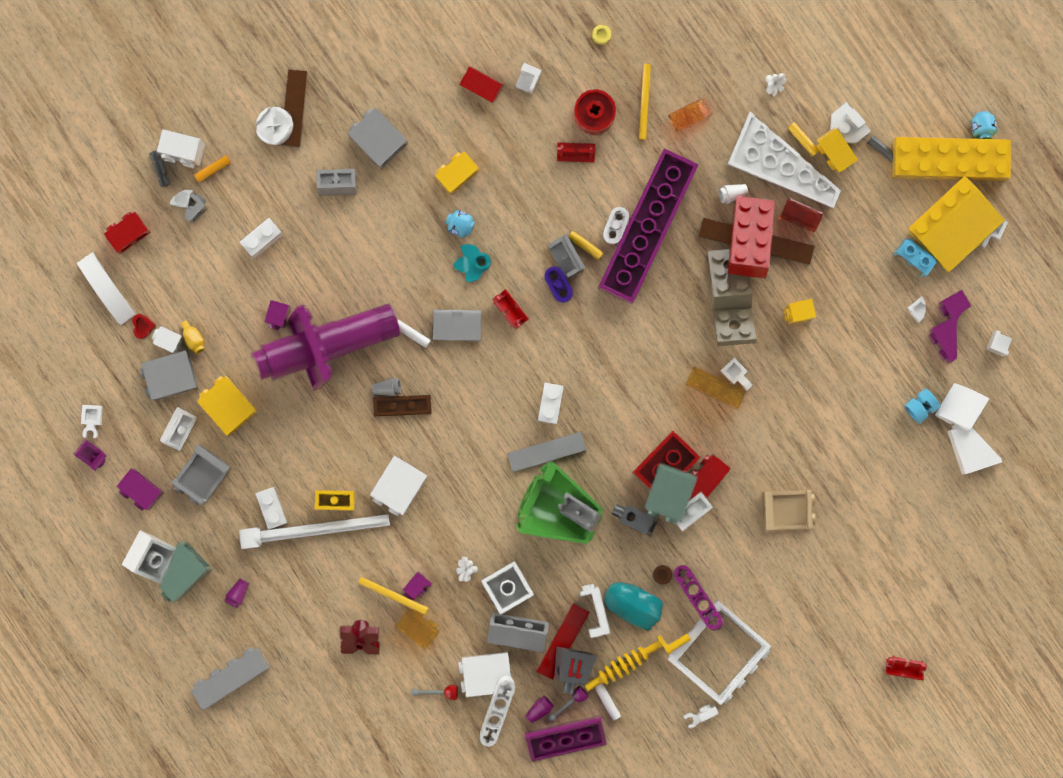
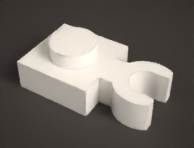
[81,405,103,438]

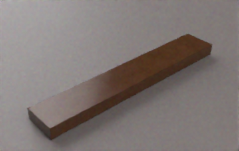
[699,218,815,265]

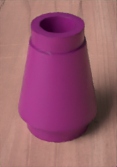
[224,578,249,608]
[525,696,554,724]

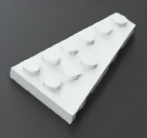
[727,112,841,209]

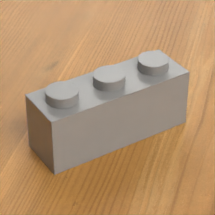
[487,613,549,652]

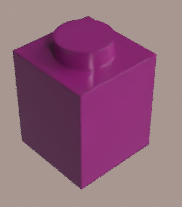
[264,300,291,331]

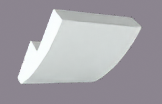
[935,383,989,432]

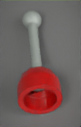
[411,685,458,700]

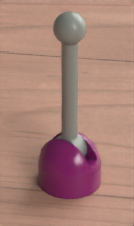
[548,685,589,722]

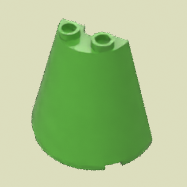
[516,462,603,544]

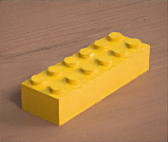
[892,137,1011,181]

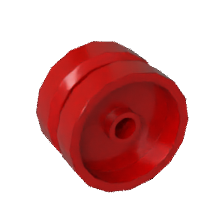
[574,89,616,135]

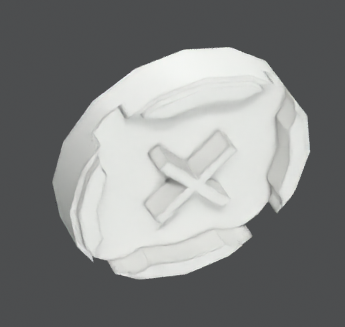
[256,107,293,145]

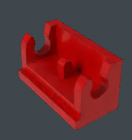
[459,66,504,103]

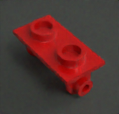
[557,142,596,163]
[492,289,529,329]
[886,656,927,681]

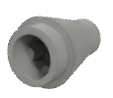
[372,377,401,396]

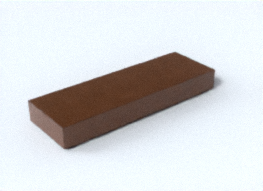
[373,395,432,417]

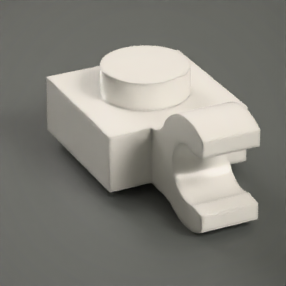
[720,358,752,391]
[683,704,719,728]

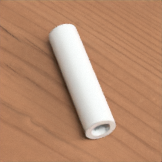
[398,320,431,348]
[595,683,621,721]

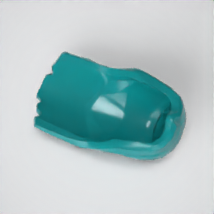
[604,582,663,631]

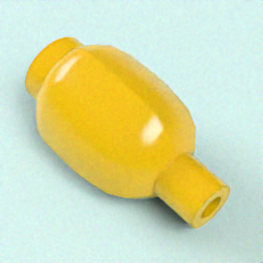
[181,320,205,354]

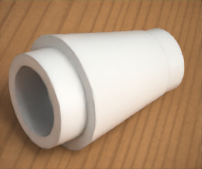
[718,184,748,204]

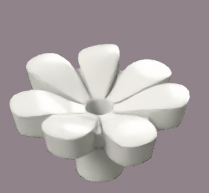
[765,73,787,96]
[456,556,478,582]

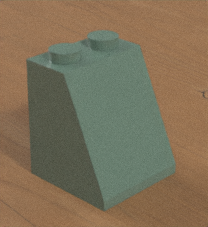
[644,464,697,524]
[160,541,213,602]

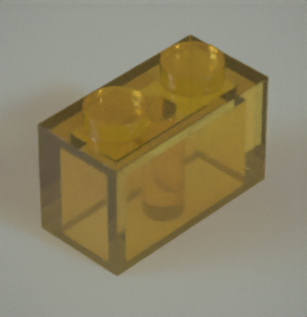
[395,608,440,650]

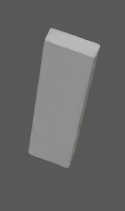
[508,432,586,472]

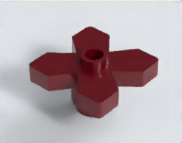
[339,620,380,655]

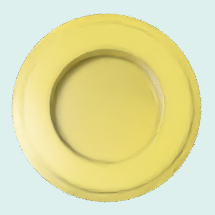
[592,25,611,45]

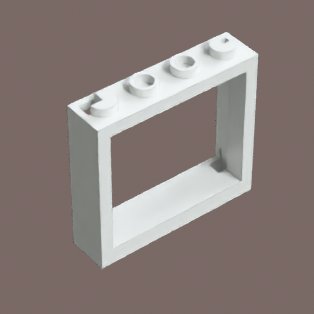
[667,600,771,705]

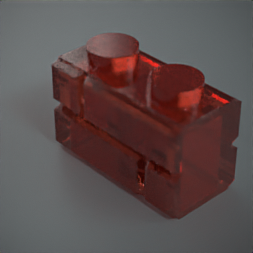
[779,198,824,233]

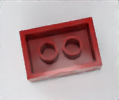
[632,431,701,491]

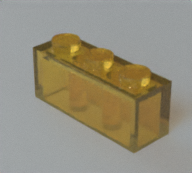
[684,367,746,409]

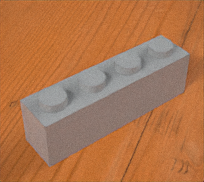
[191,647,271,710]

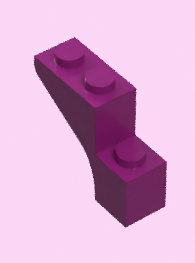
[928,290,971,363]

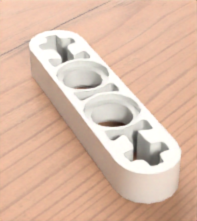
[480,676,515,746]

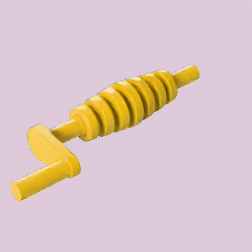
[584,634,691,691]

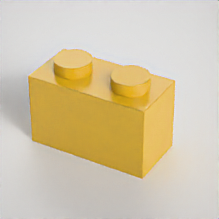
[816,127,858,173]
[435,151,480,195]
[783,298,816,325]
[315,490,356,511]

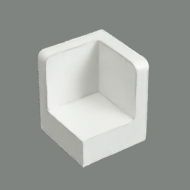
[516,63,542,94]
[986,330,1012,357]

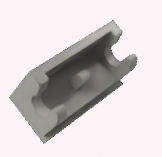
[317,169,357,195]
[548,234,585,279]
[558,492,602,533]

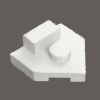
[830,102,870,144]

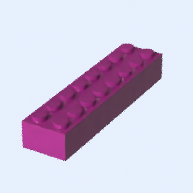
[598,148,699,305]

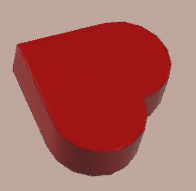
[132,314,157,339]

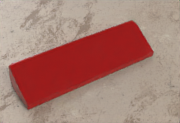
[536,603,590,680]

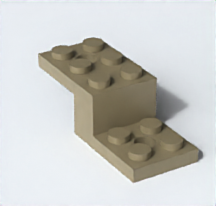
[707,249,756,346]

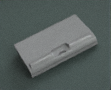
[433,310,481,341]

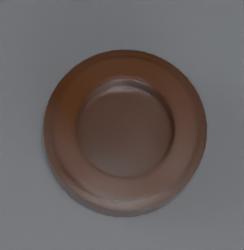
[653,565,672,585]

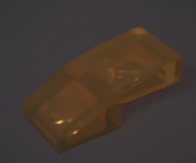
[668,98,713,132]

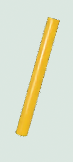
[638,64,651,140]
[358,577,429,615]

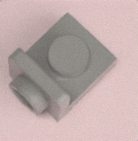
[184,193,208,224]

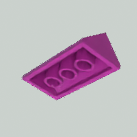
[525,715,607,762]

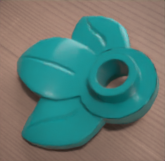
[453,244,491,282]

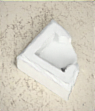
[170,190,193,209]
[906,297,926,323]

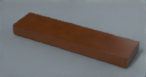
[281,69,308,147]

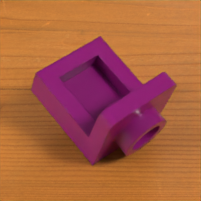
[73,439,106,471]

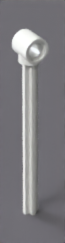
[239,514,390,549]

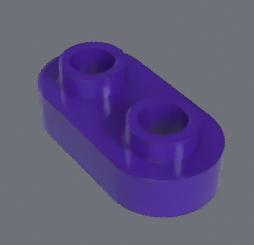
[544,266,573,303]

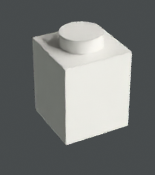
[152,326,183,354]

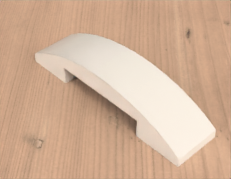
[77,252,136,325]

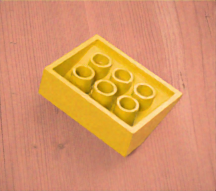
[908,176,1005,273]

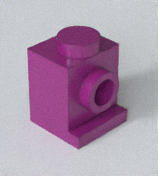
[402,571,433,601]

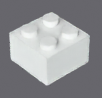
[157,129,205,168]
[481,561,534,615]

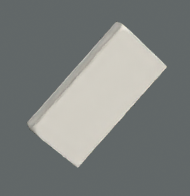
[160,407,198,451]

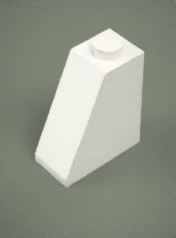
[947,425,1002,474]

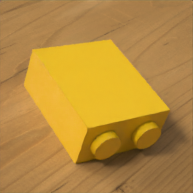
[197,376,258,436]

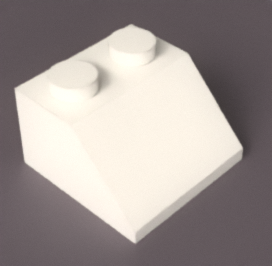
[122,530,176,584]

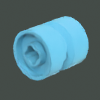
[904,388,941,424]

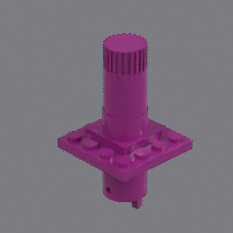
[251,304,400,391]

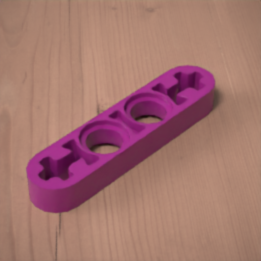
[674,565,723,631]

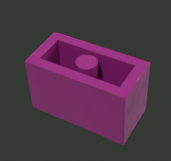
[116,468,164,511]

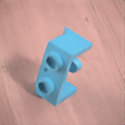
[893,238,937,277]

